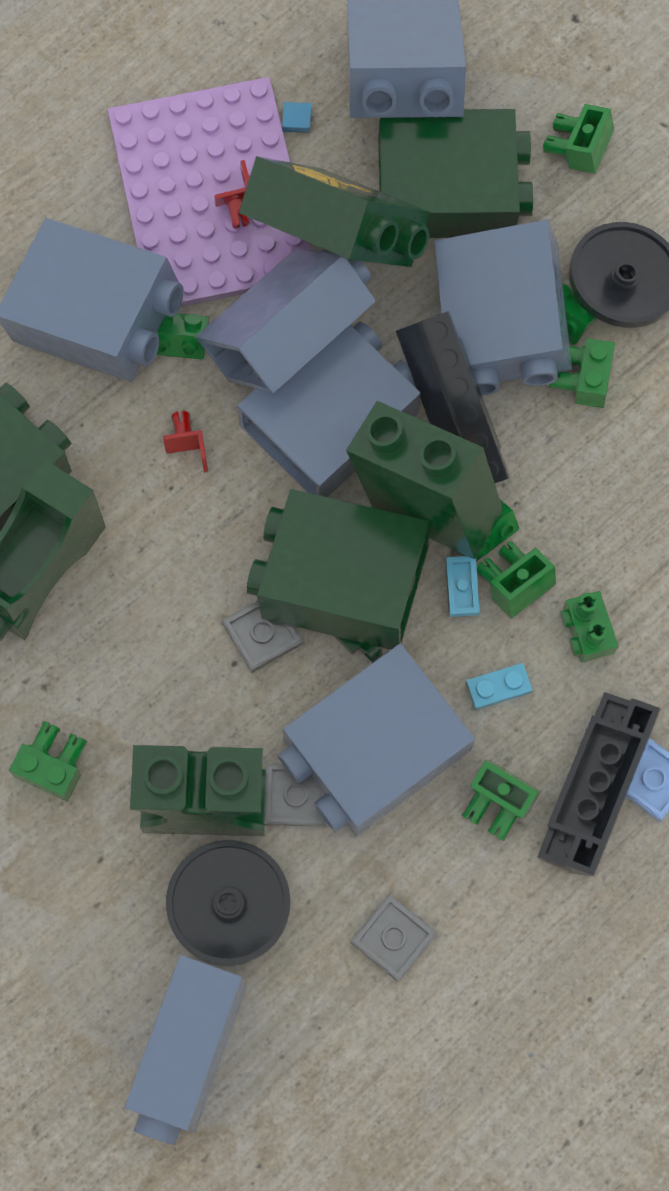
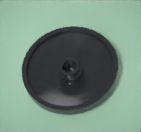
[569,222,669,328]
[166,840,290,966]

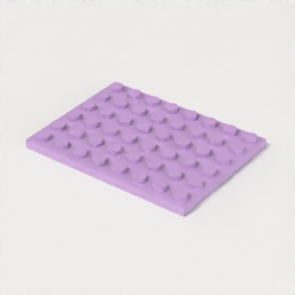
[108,77,311,307]

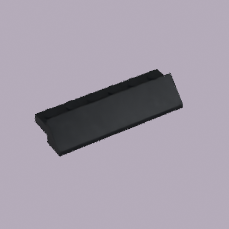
[395,311,510,483]
[537,692,661,877]

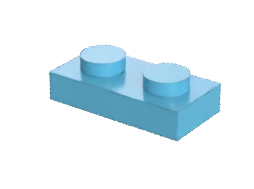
[446,556,480,617]
[466,663,533,710]

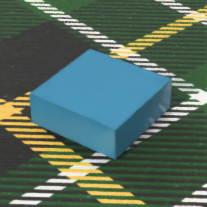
[282,102,311,133]

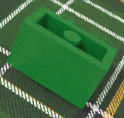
[543,104,614,174]
[549,338,615,408]
[477,541,556,619]
[560,591,619,663]
[8,721,88,802]
[461,759,541,841]

